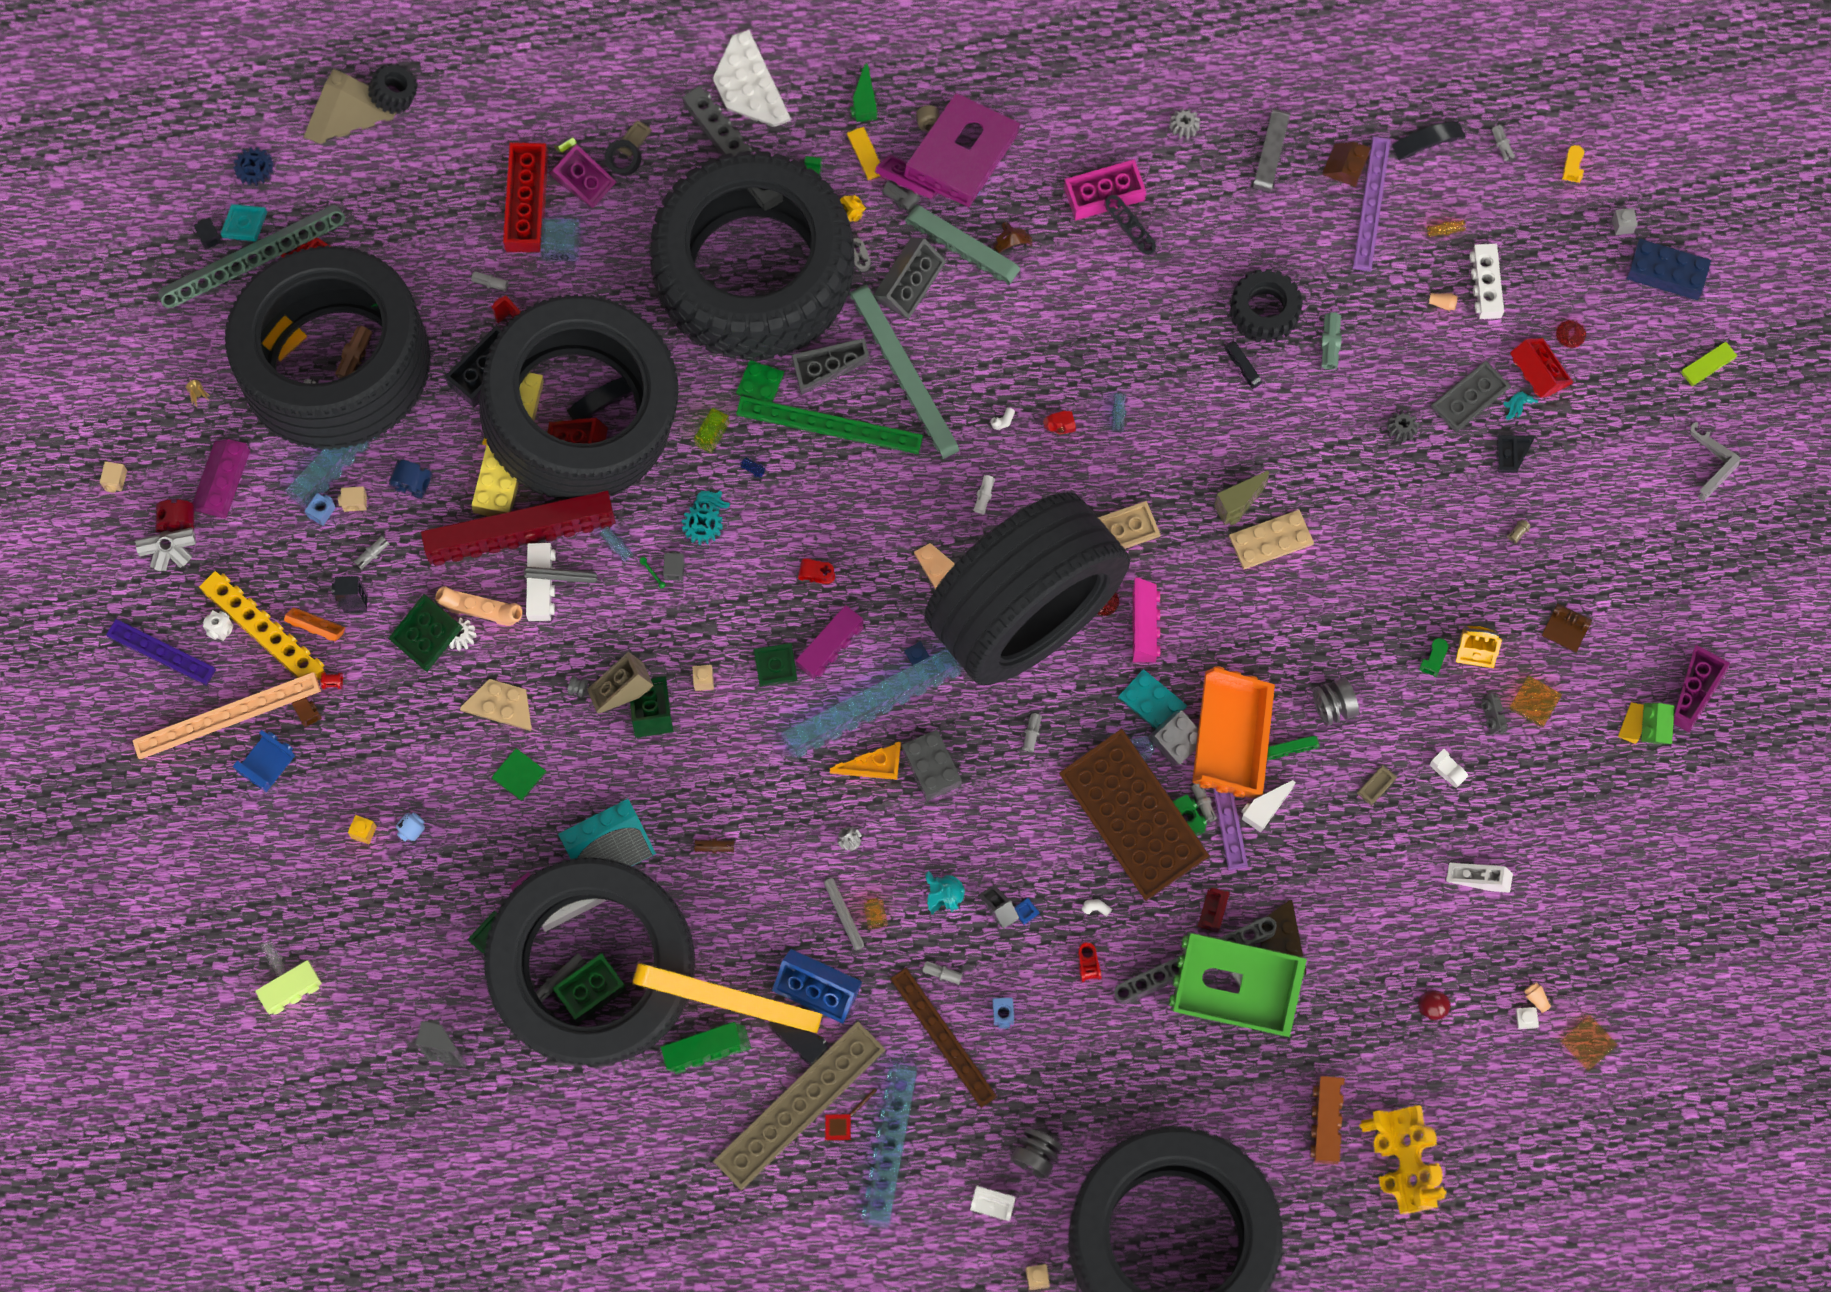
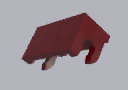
[1197,888,1230,933]

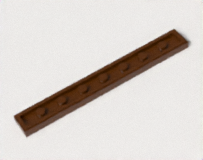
[890,968,997,1108]

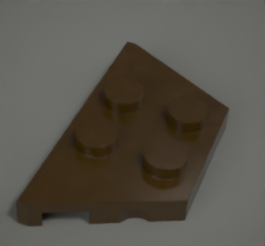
[1260,900,1306,975]

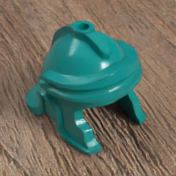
[925,871,965,914]

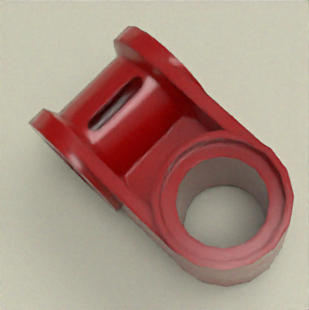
[798,558,835,584]
[1078,943,1102,983]

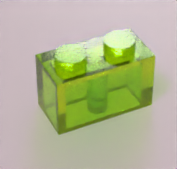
[694,407,730,454]

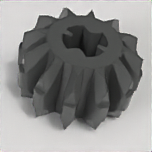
[1387,410,1419,443]

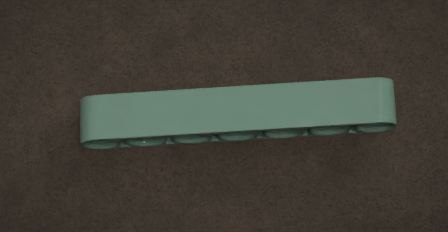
[905,205,1020,285]

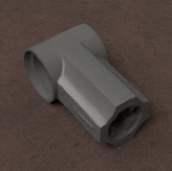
[882,180,921,213]

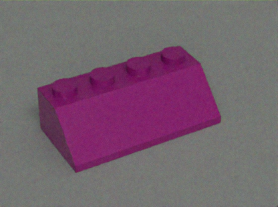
[192,439,250,519]

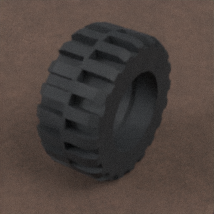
[1230,269,1303,343]

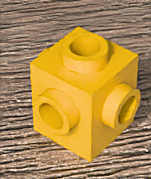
[840,195,866,222]

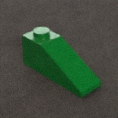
[850,64,878,123]

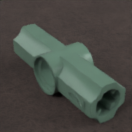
[1321,312,1342,370]

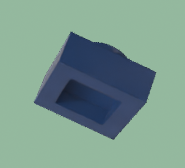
[904,641,930,668]

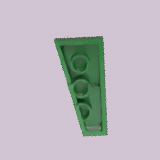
[661,1022,752,1074]

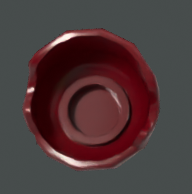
[1418,990,1451,1020]

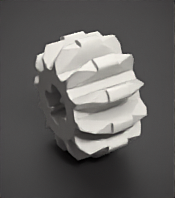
[449,618,477,651]

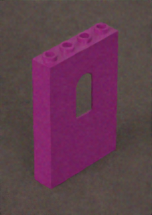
[904,93,1020,207]

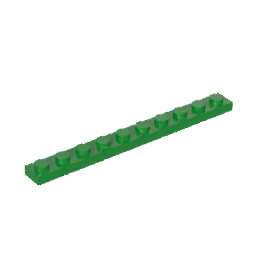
[736,396,923,455]

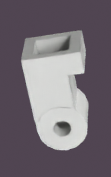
[1430,749,1468,788]

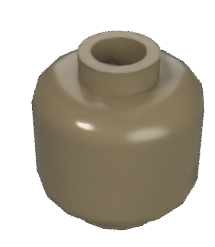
[916,105,940,132]

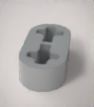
[853,238,871,272]

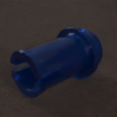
[740,457,766,478]

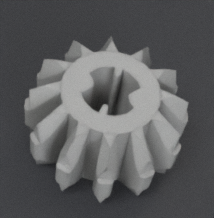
[1169,108,1200,140]

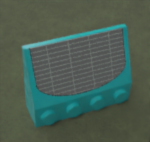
[558,799,656,866]

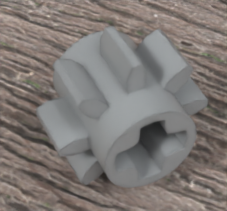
[837,827,862,851]

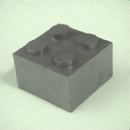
[1148,710,1198,766]

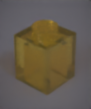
[863,898,888,930]

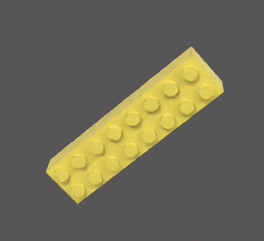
[472,372,544,516]

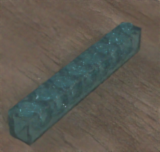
[861,1063,918,1229]

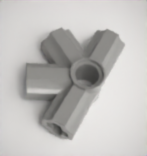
[135,527,196,571]

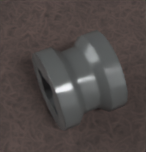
[568,676,588,698]

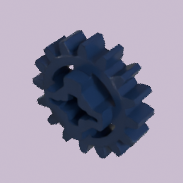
[233,147,274,186]

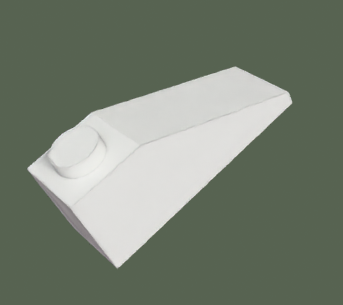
[1242,780,1296,832]
[1446,863,1513,893]

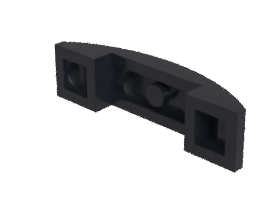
[1392,121,1466,161]
[567,377,632,420]

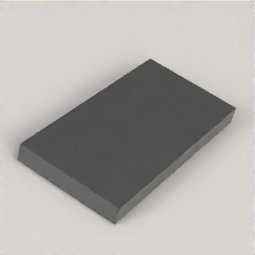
[1431,360,1511,433]

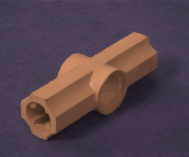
[335,326,373,379]

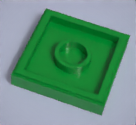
[491,748,546,802]

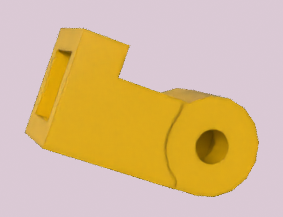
[1562,145,1584,183]

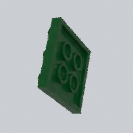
[388,594,463,672]

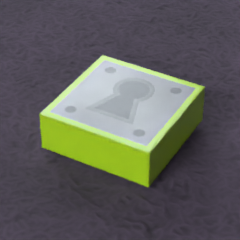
[554,136,576,152]

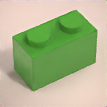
[1641,703,1675,744]

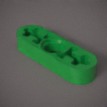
[1267,736,1320,761]

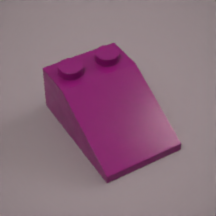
[549,144,616,208]

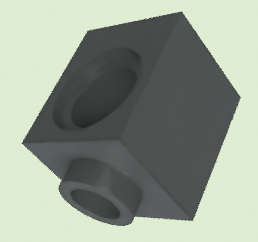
[663,551,685,581]

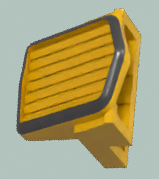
[1456,626,1502,668]

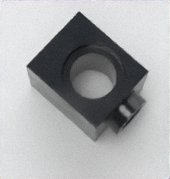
[193,218,222,250]

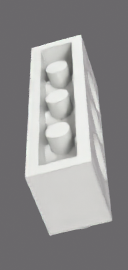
[1470,244,1504,319]

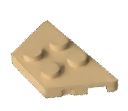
[460,679,532,731]

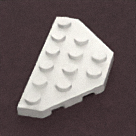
[713,30,791,127]

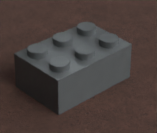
[902,730,962,802]

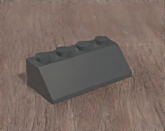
[873,238,946,319]
[415,1019,467,1068]

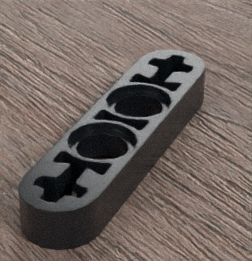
[1104,195,1156,255]

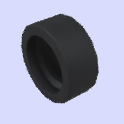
[605,139,641,176]

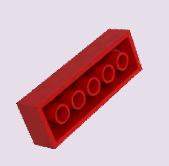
[503,143,549,253]

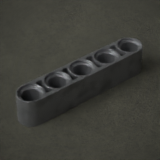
[1253,109,1291,192]

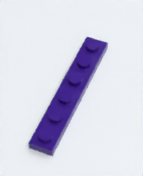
[106,619,216,686]

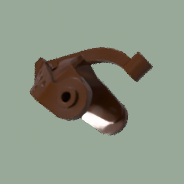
[993,222,1033,254]

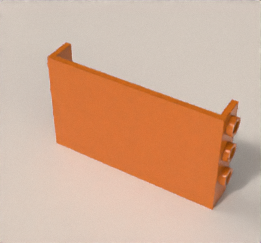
[1192,666,1275,798]

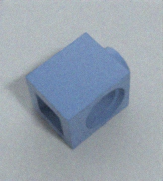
[305,493,336,526]
[993,998,1014,1029]

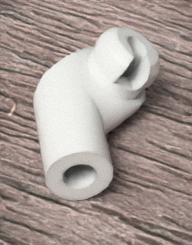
[990,408,1015,430]
[1082,899,1112,917]

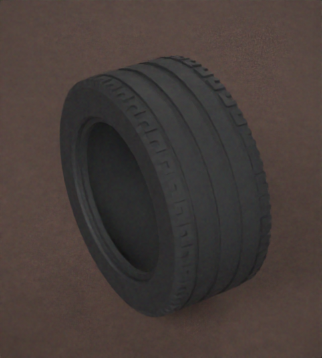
[225,245,431,450]
[479,294,678,500]
[924,492,1130,686]
[484,857,695,1066]
[1068,1126,1283,1292]

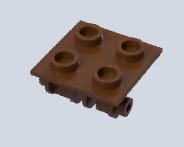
[1541,603,1592,653]

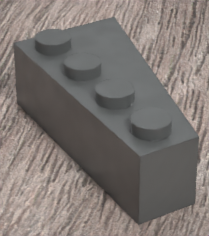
[792,338,869,395]

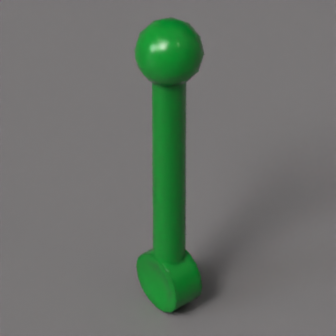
[639,557,666,589]

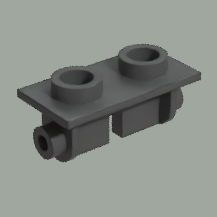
[1481,693,1508,735]

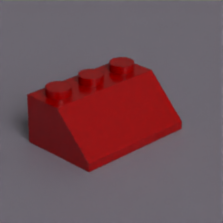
[1510,338,1574,398]

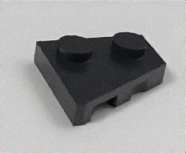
[1497,435,1535,473]

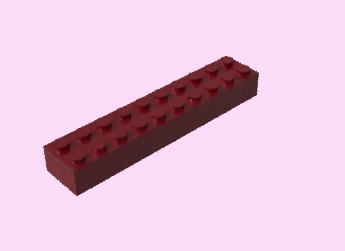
[421,490,616,566]

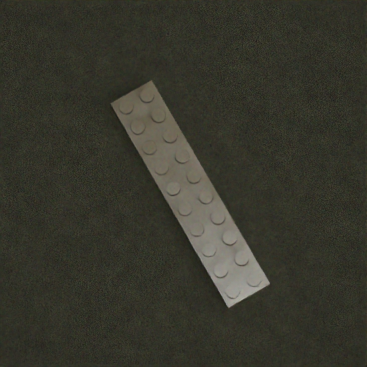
[713,1021,886,1191]

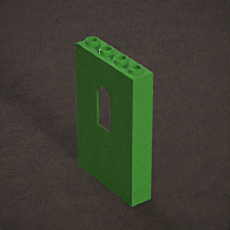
[1169,932,1307,1037]

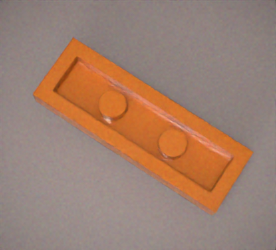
[284,607,345,641]

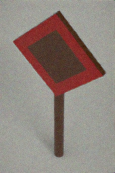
[825,1088,877,1140]

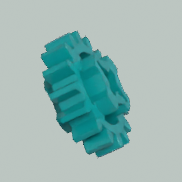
[682,504,723,545]

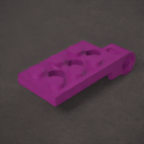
[875,154,948,199]

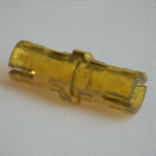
[1427,220,1466,238]

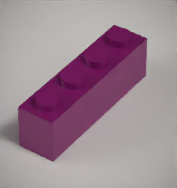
[796,605,864,680]

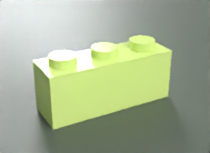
[255,960,322,1014]

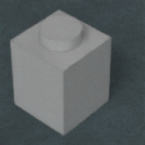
[1612,208,1638,236]

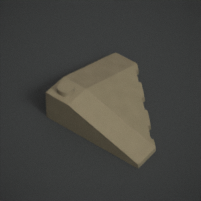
[304,69,396,144]

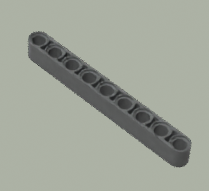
[1114,917,1276,1005]

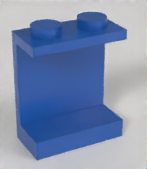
[232,730,295,792]

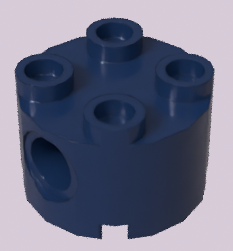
[389,460,433,499]

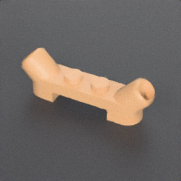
[435,586,523,626]

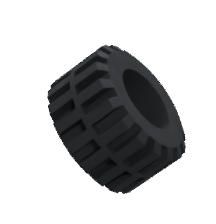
[368,63,418,114]

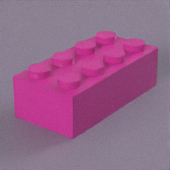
[1064,159,1146,221]

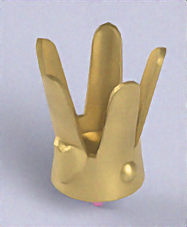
[186,380,210,407]

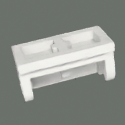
[970,1186,1016,1221]

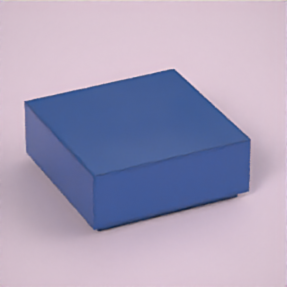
[1014,898,1040,925]

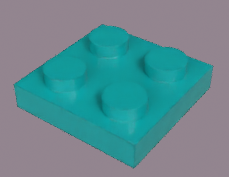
[221,204,267,242]

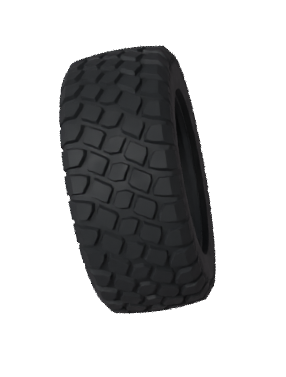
[650,151,855,361]

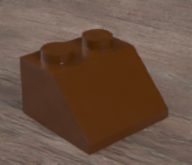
[1322,142,1371,187]

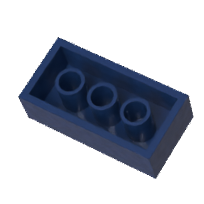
[1626,239,1711,300]

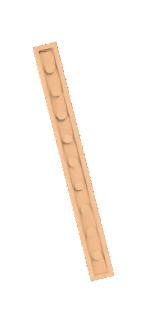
[132,672,321,759]

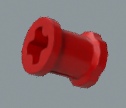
[321,672,343,689]

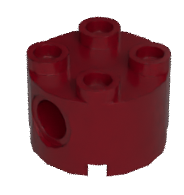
[155,499,194,533]

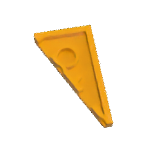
[830,742,901,780]

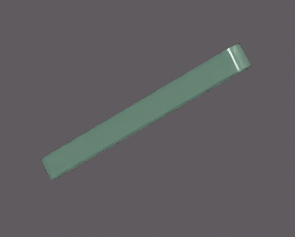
[158,205,345,308]
[849,285,959,460]

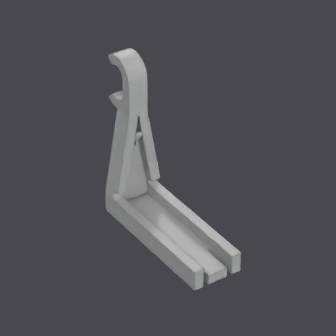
[1690,422,1741,502]

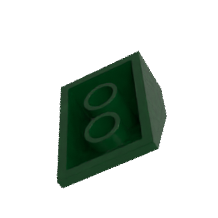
[630,676,674,738]

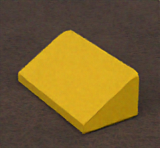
[1618,702,1644,744]

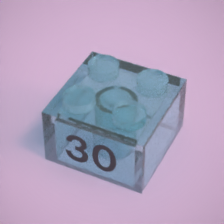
[540,219,581,261]

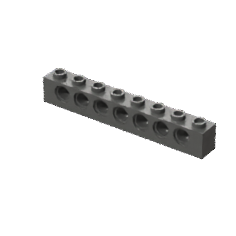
[682,86,783,211]

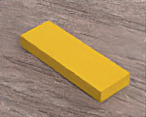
[847,127,880,181]

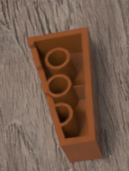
[1310,1076,1345,1165]

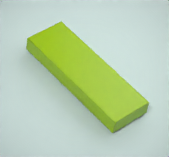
[1681,342,1738,386]

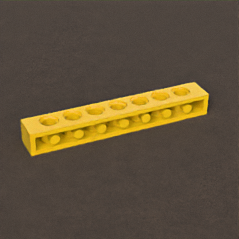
[199,571,326,680]

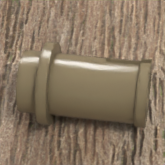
[1507,519,1531,544]

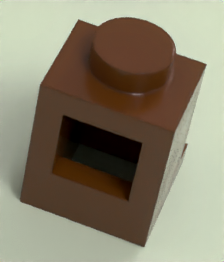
[291,697,322,727]

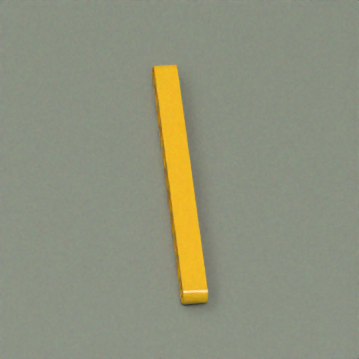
[633,963,822,1033]

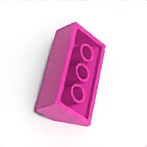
[1133,578,1160,663]

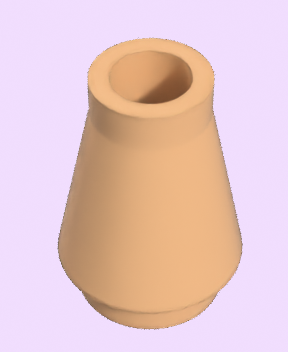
[1429,293,1458,311]
[1524,982,1551,1013]

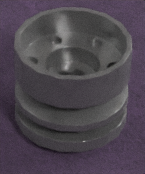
[1313,677,1359,726]
[1010,1128,1063,1179]

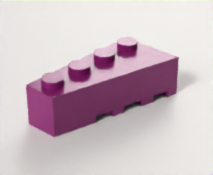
[1673,644,1730,733]

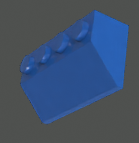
[772,949,862,1024]

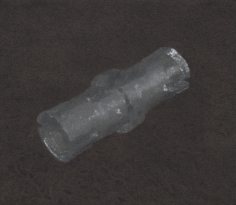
[261,940,288,978]

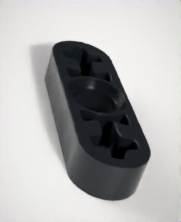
[1224,341,1262,389]

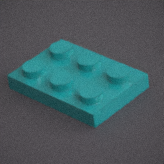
[1118,669,1187,729]

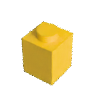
[348,815,377,844]

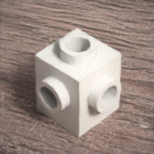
[203,610,233,641]

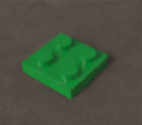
[736,360,785,403]

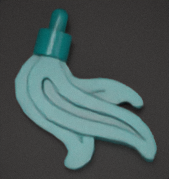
[1503,392,1538,420]
[692,491,730,511]

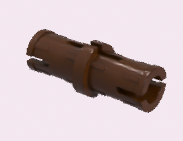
[695,838,735,854]

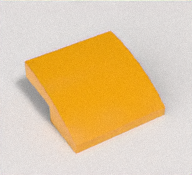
[262,315,307,362]

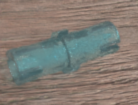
[1111,393,1126,432]
[599,527,633,562]

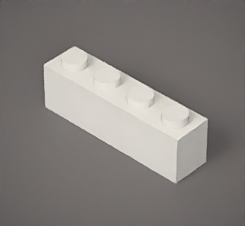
[526,543,556,621]
[542,899,607,932]

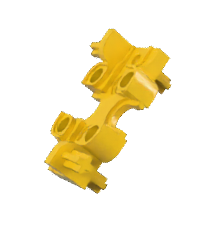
[1359,1106,1446,1214]

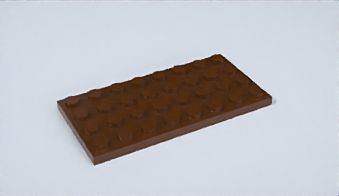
[1059,728,1211,901]

